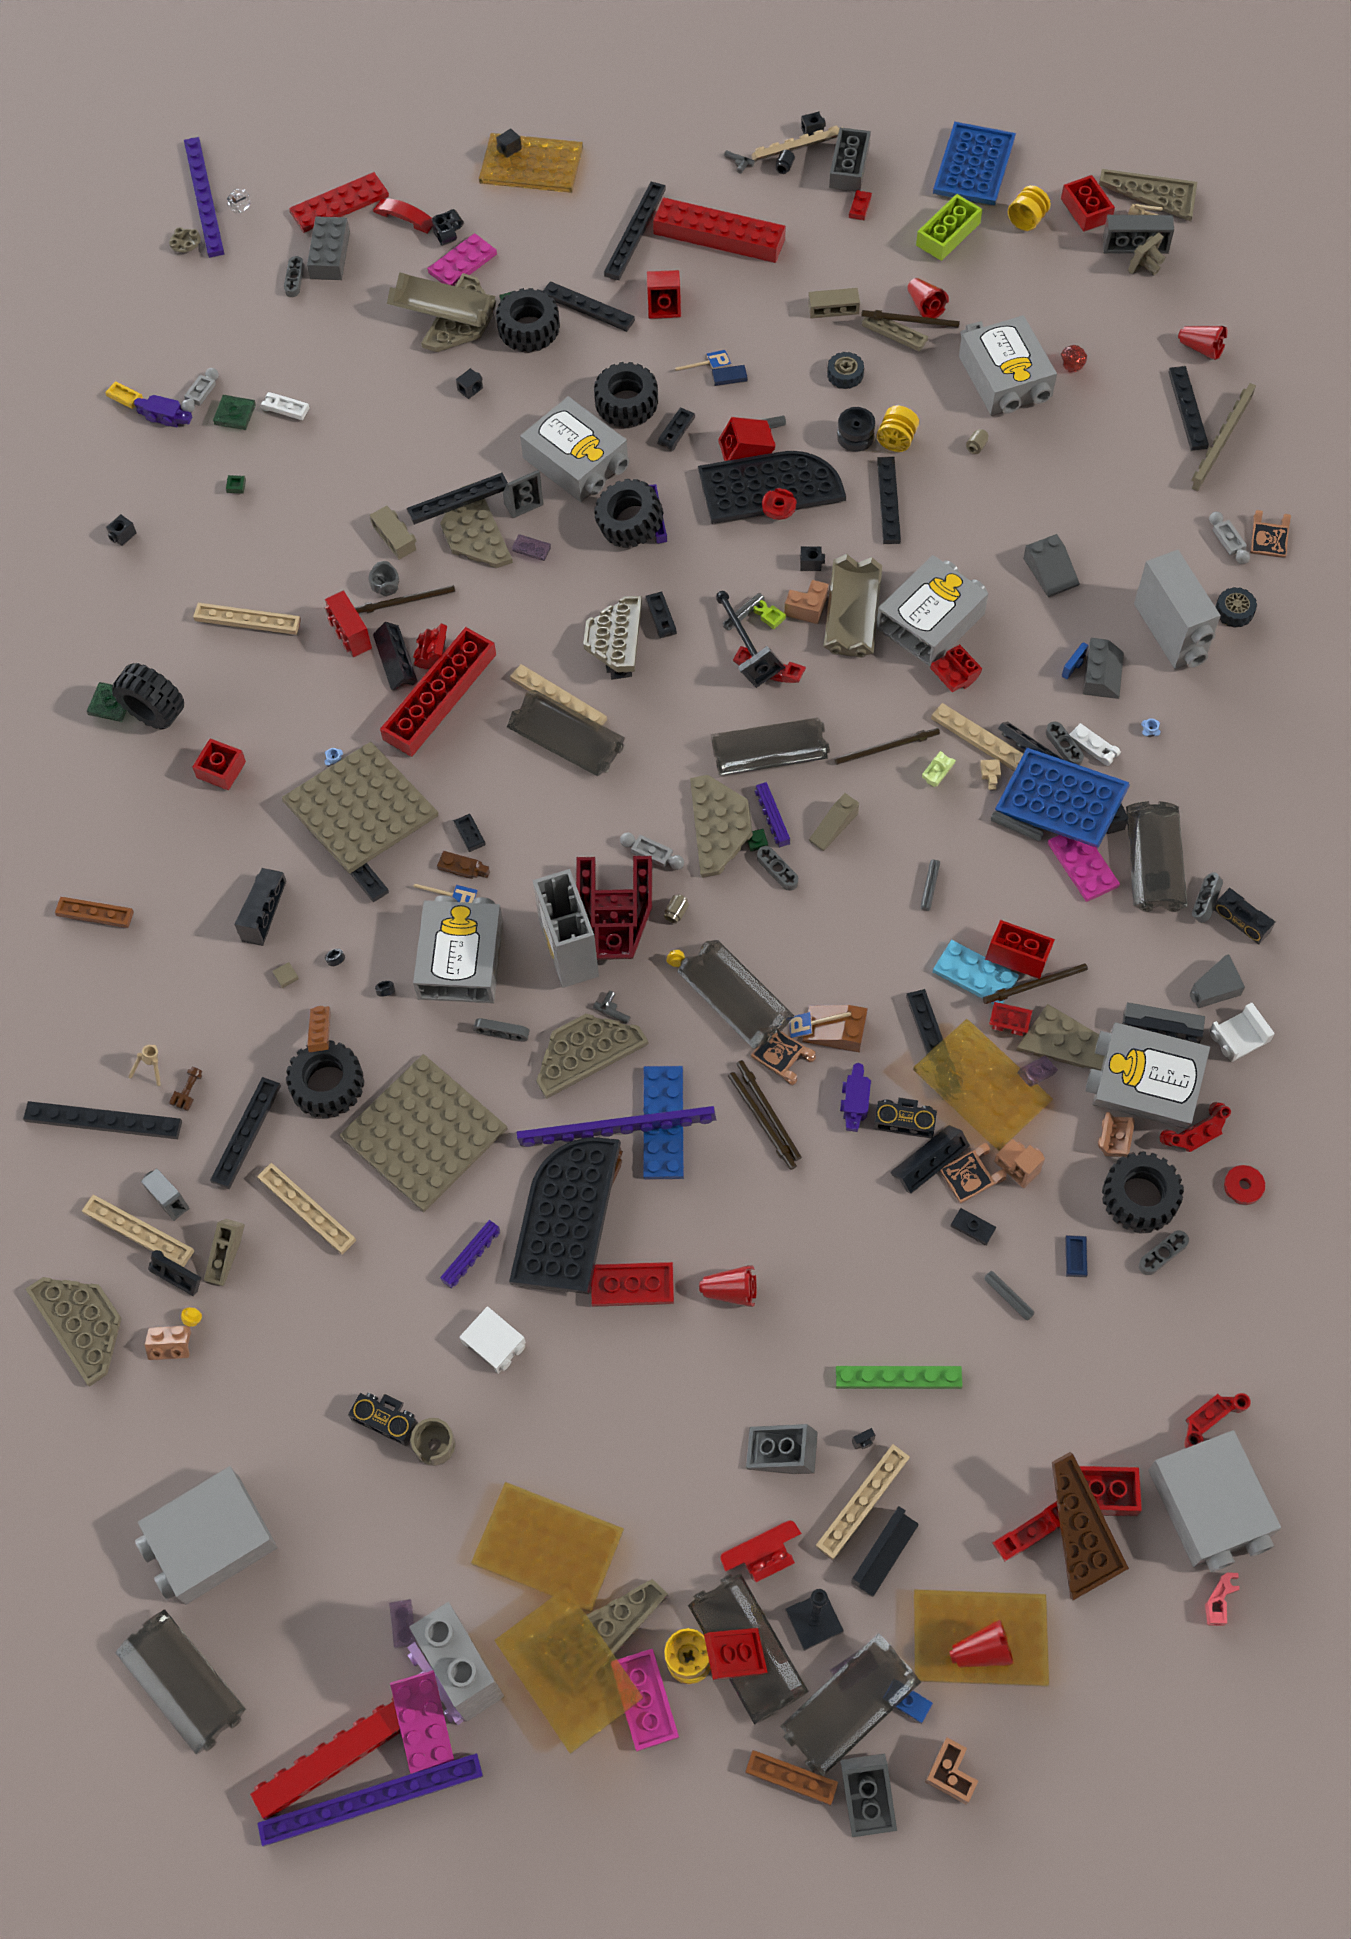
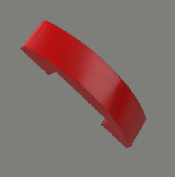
[373,199,433,234]
[733,646,806,683]
[992,1501,1060,1562]

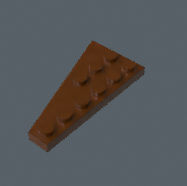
[1052,1452,1129,1600]

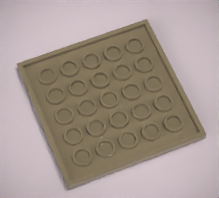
[282,741,438,874]
[340,1054,508,1212]

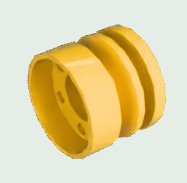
[1007,185,1051,231]
[877,405,919,452]
[664,1628,711,1685]

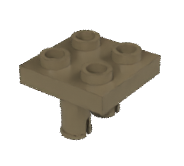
[1128,233,1166,276]

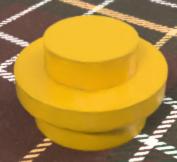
[666,950,686,967]
[181,1307,202,1327]

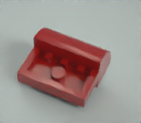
[413,623,447,669]
[930,644,983,692]

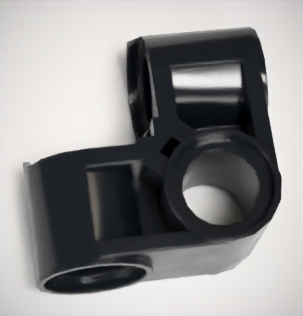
[432,209,464,246]

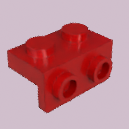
[989,1002,1033,1036]

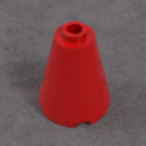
[907,278,949,318]
[1178,326,1228,360]
[699,1265,757,1307]
[949,1620,1014,1668]

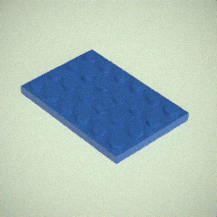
[933,121,1016,206]
[995,748,1130,848]

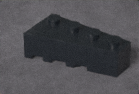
[234,868,287,946]

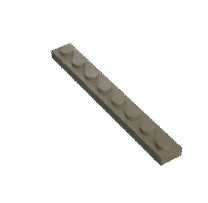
[1191,383,1256,491]

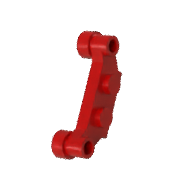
[1159,1102,1231,1152]
[1184,1393,1251,1448]

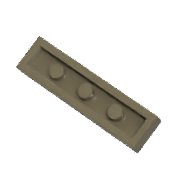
[862,310,928,352]

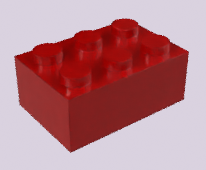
[1061,175,1115,232]
[324,590,372,658]
[985,920,1055,979]
[1079,1466,1142,1516]

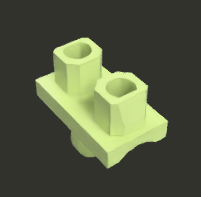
[922,751,956,787]

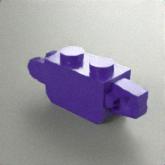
[134,395,193,428]
[840,1063,871,1132]

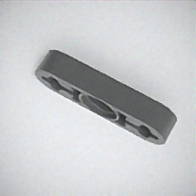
[284,256,304,297]
[1046,721,1084,765]
[757,846,799,891]
[1192,872,1223,923]
[473,1018,530,1042]
[1139,1230,1189,1275]

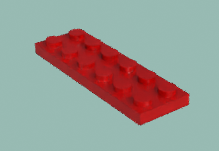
[289,172,389,233]

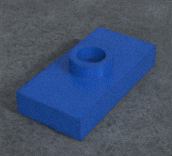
[1062,642,1089,679]
[883,1679,933,1724]

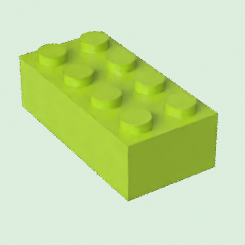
[916,194,982,261]

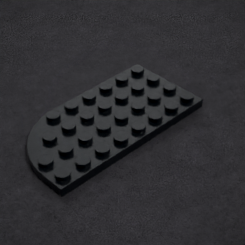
[698,451,846,524]
[509,1137,621,1294]

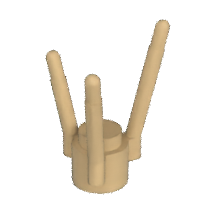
[1128,204,1162,215]
[128,1045,161,1086]

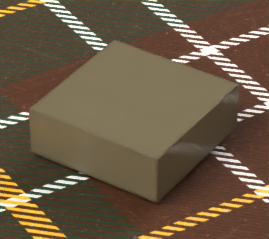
[272,962,299,988]

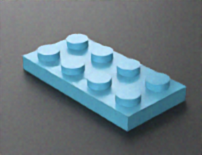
[933,940,1019,1004]

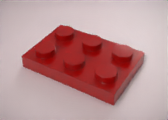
[704,1628,768,1680]

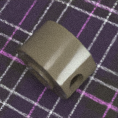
[410,1418,456,1466]

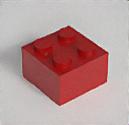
[192,738,246,791]

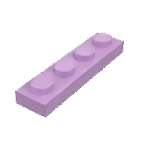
[407,1642,465,1725]

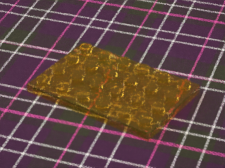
[479,133,583,193]
[913,1019,1053,1151]
[471,1482,624,1612]
[494,1587,644,1754]
[914,1589,1049,1687]

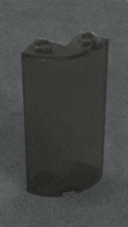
[507,690,625,776]
[711,717,830,776]
[1126,801,1188,912]
[677,940,794,1049]
[688,1574,809,1725]
[116,1609,246,1754]
[780,1633,921,1776]

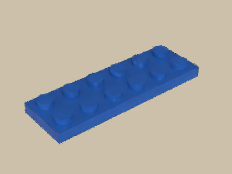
[643,1066,684,1180]

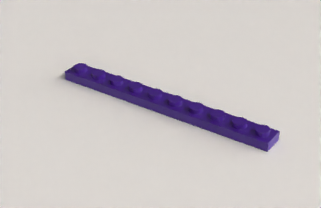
[184,137,225,258]
[517,1106,717,1147]
[257,1753,483,1847]

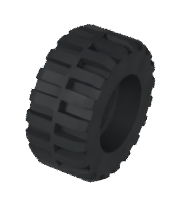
[496,288,560,352]
[594,362,658,428]
[594,479,664,548]
[112,663,184,730]
[286,1040,364,1119]
[1102,1151,1184,1233]

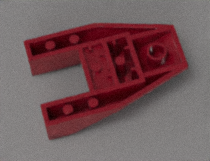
[576,856,653,960]

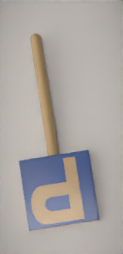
[675,350,732,371]
[413,884,478,903]
[789,1012,851,1039]

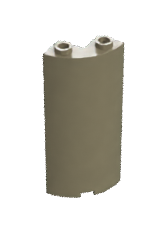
[387,272,496,327]
[823,554,882,658]

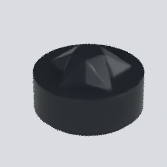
[325,949,345,967]
[375,981,395,997]

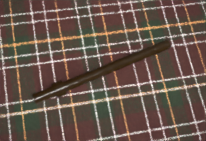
[861,310,960,328]
[354,585,456,614]
[834,728,940,765]
[983,963,1088,1004]
[736,1060,802,1161]
[728,1072,797,1170]

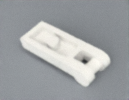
[260,392,310,421]
[1069,723,1121,766]

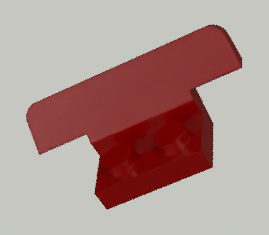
[720,1520,802,1582]

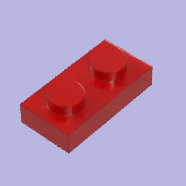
[849,190,872,221]

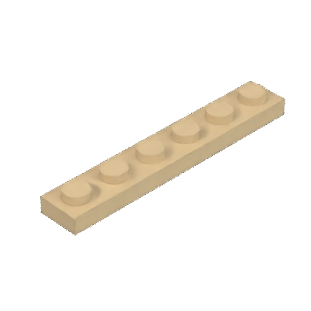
[751,126,843,161]
[193,603,301,635]
[510,664,607,732]
[931,703,1023,771]
[257,1163,357,1255]
[82,1194,194,1267]
[816,1444,910,1560]

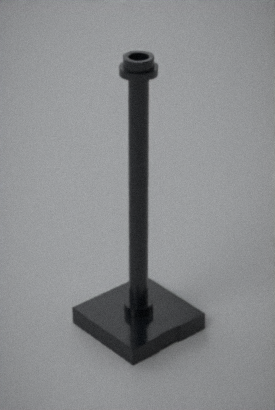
[716,591,785,688]
[785,1589,844,1651]

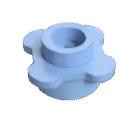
[1141,718,1161,736]
[324,748,343,766]

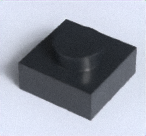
[852,1428,876,1449]

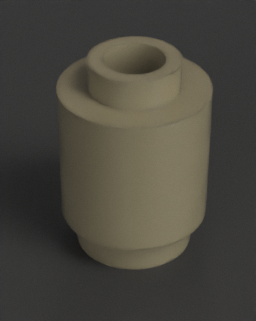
[966,429,989,454]
[664,895,689,924]

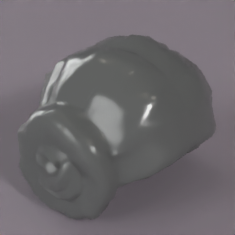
[368,561,400,596]

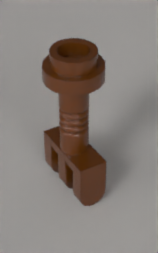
[169,1066,203,1111]

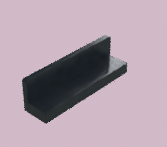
[373,622,417,690]
[890,1125,970,1194]
[851,1506,919,1597]

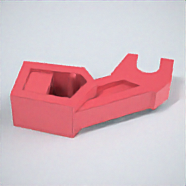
[1205,1572,1240,1626]

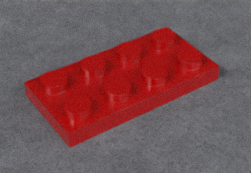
[591,1262,674,1307]

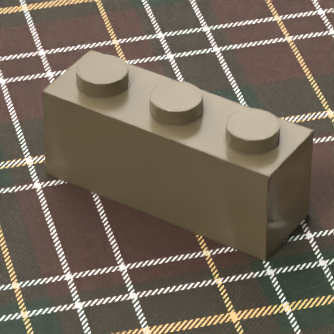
[808,288,860,318]
[370,506,416,560]

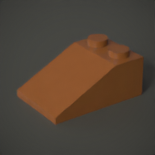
[802,1005,868,1053]

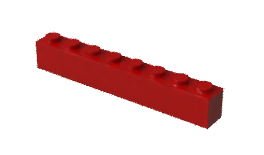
[250,1697,401,1820]

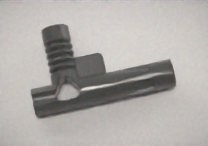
[724,150,755,174]
[593,991,631,1024]

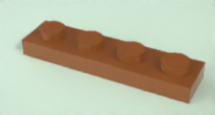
[55,896,134,928]
[307,1006,331,1052]
[745,1750,838,1806]

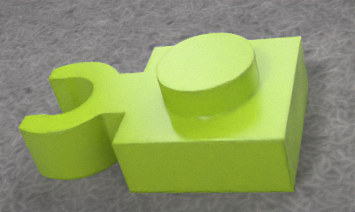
[754,600,786,629]

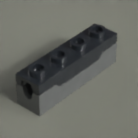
[1122,1002,1205,1044]

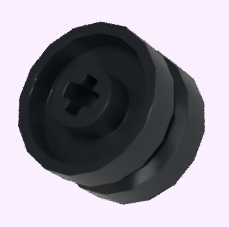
[837,407,875,452]

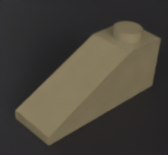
[809,793,859,851]
[204,1219,245,1286]

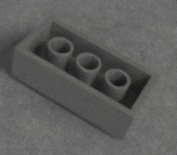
[829,127,871,191]
[1102,215,1174,254]
[307,217,350,280]

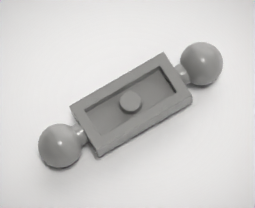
[181,368,219,412]
[1209,511,1250,564]
[620,832,684,870]

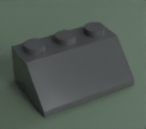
[1083,638,1124,699]

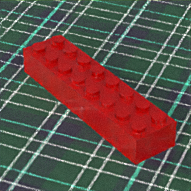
[653,197,786,263]
[380,627,496,757]

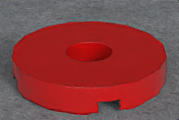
[762,488,797,520]
[1224,1165,1265,1205]

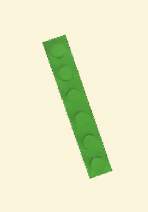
[836,1366,963,1389]

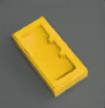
[105,381,143,409]

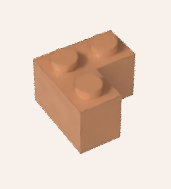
[784,580,829,624]
[994,1139,1045,1188]
[925,1737,978,1805]

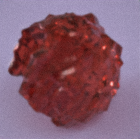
[1061,345,1087,372]

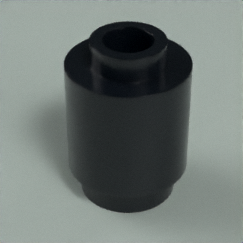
[775,150,795,174]

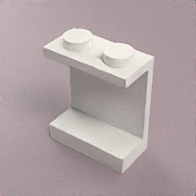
[1209,1003,1275,1062]
[460,1306,526,1374]

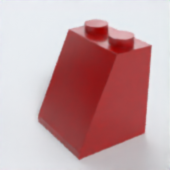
[647,270,681,319]
[718,417,776,461]

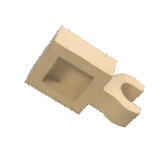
[980,759,1001,790]

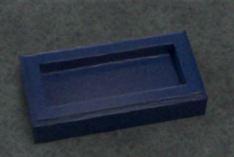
[712,365,748,386]
[1065,1235,1088,1277]

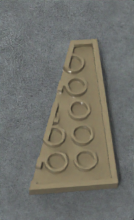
[1099,169,1197,222]
[1016,1004,1104,1071]
[529,1579,668,1695]

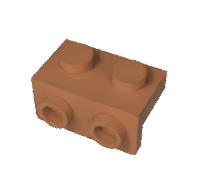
[1098,1112,1135,1157]
[145,1326,191,1360]

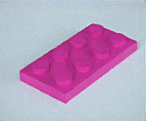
[427,233,497,286]
[1048,835,1120,902]
[610,1648,679,1752]
[390,1670,454,1774]

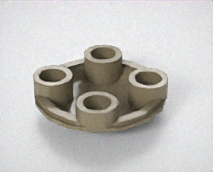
[169,227,201,253]

